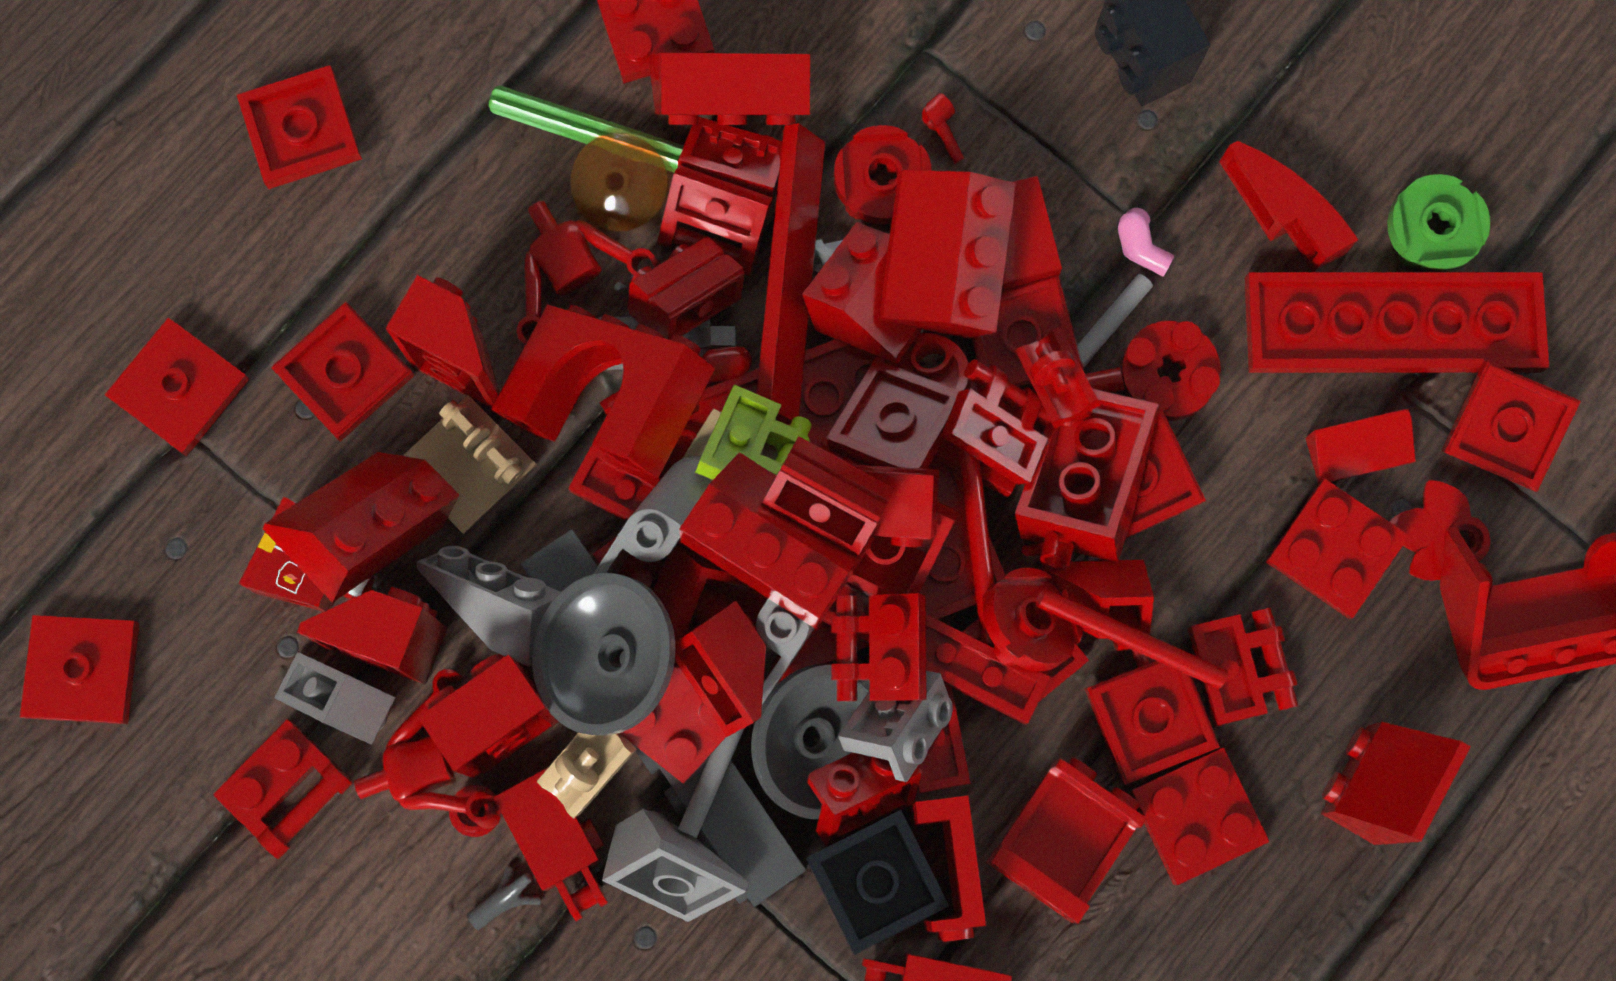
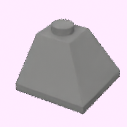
[602,809,749,922]

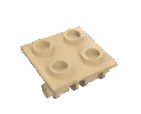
[403,395,537,534]

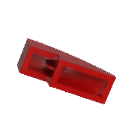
[1219,141,1359,272]

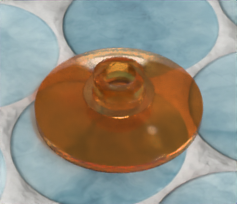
[571,133,668,231]

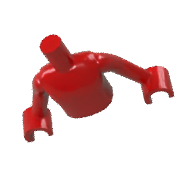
[517,201,660,344]
[354,669,501,829]

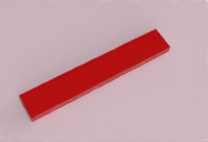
[756,123,825,424]

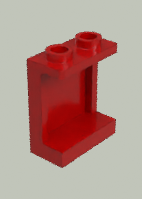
[986,757,1147,924]
[909,795,986,942]

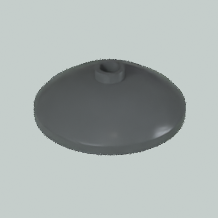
[532,573,676,736]
[751,663,870,819]

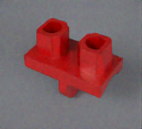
[1015,326,1101,429]

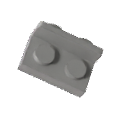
[838,671,953,782]

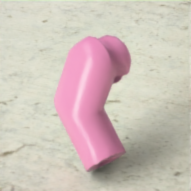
[1118,208,1175,277]

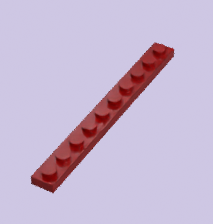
[568,445,1051,725]

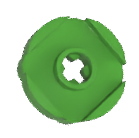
[1387,174,1490,272]

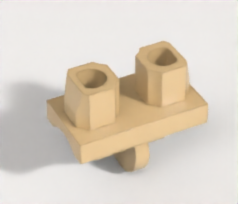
[537,733,637,819]

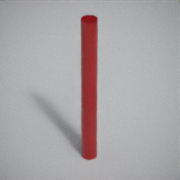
[958,447,995,645]
[1036,588,1228,689]

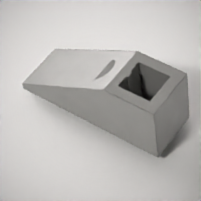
[417,546,561,667]

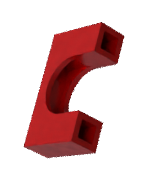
[491,304,715,478]

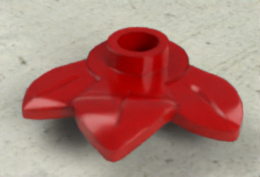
[1389,480,1491,581]

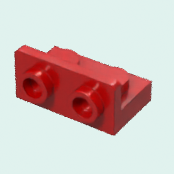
[678,116,782,197]
[807,752,923,847]

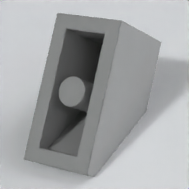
[274,652,395,745]

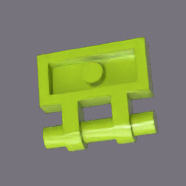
[695,385,811,480]

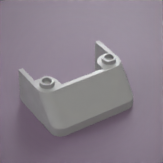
[593,456,815,704]

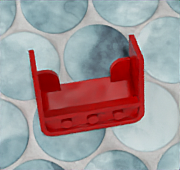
[1440,527,1616,690]

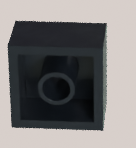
[1095,0,1211,107]
[806,810,949,955]

